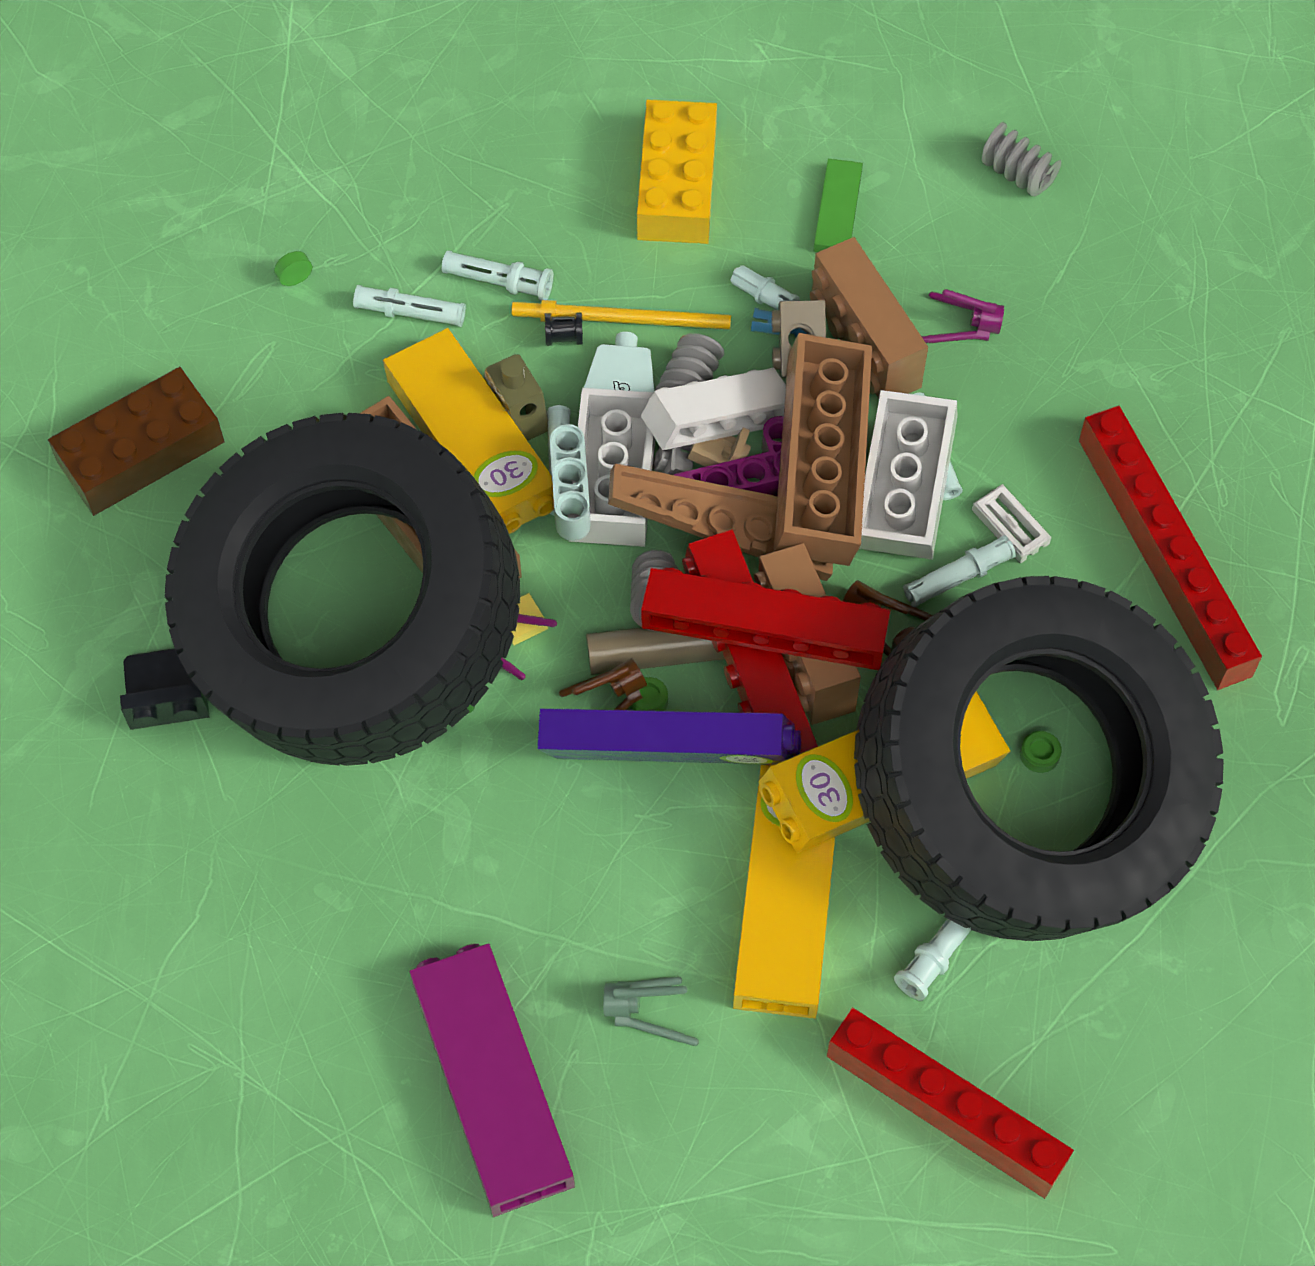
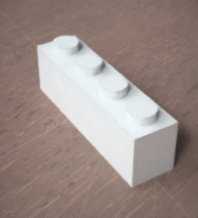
[641,368,786,450]

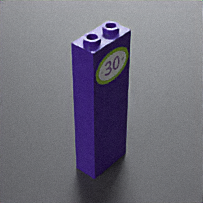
[537,708,801,765]

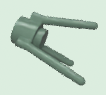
[603,976,699,1046]

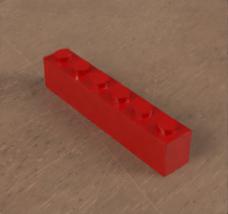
[682,529,818,765]
[641,568,890,670]
[827,1007,1074,1199]

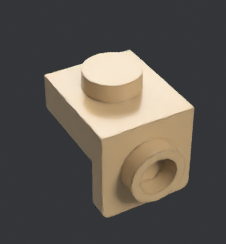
[687,427,751,467]

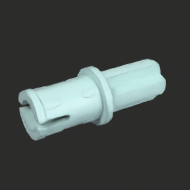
[730,265,800,310]

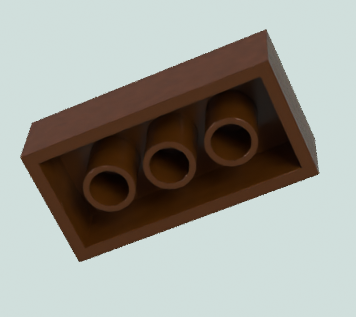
[48,366,225,516]

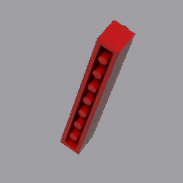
[1079,405,1262,690]

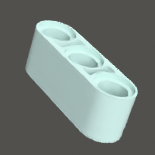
[550,424,591,541]

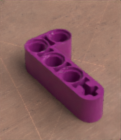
[674,416,784,496]

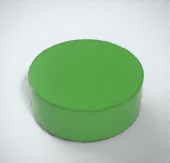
[274,251,313,286]
[630,677,668,711]
[1020,731,1062,773]

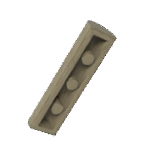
[586,627,725,675]

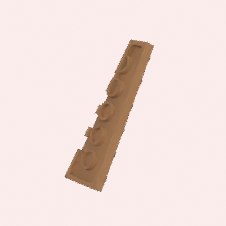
[608,463,833,581]

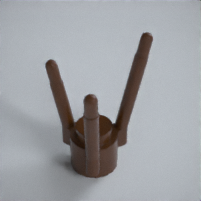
[843,580,933,656]
[559,658,647,710]

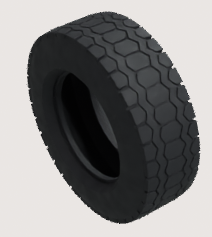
[165,413,520,766]
[854,576,1224,941]

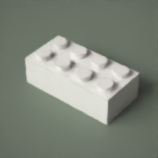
[568,388,655,547]
[859,390,957,560]

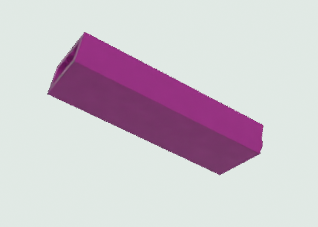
[409,943,575,1217]

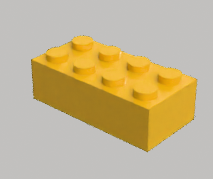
[637,99,717,244]

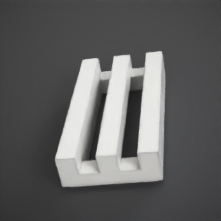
[972,484,1052,564]

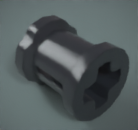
[545,312,583,346]

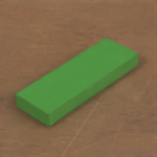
[814,158,863,252]

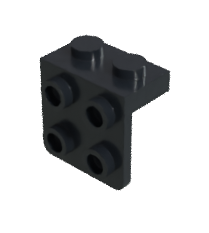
[120,648,210,730]

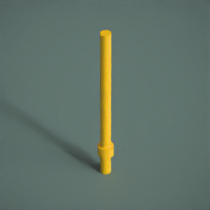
[512,300,731,330]

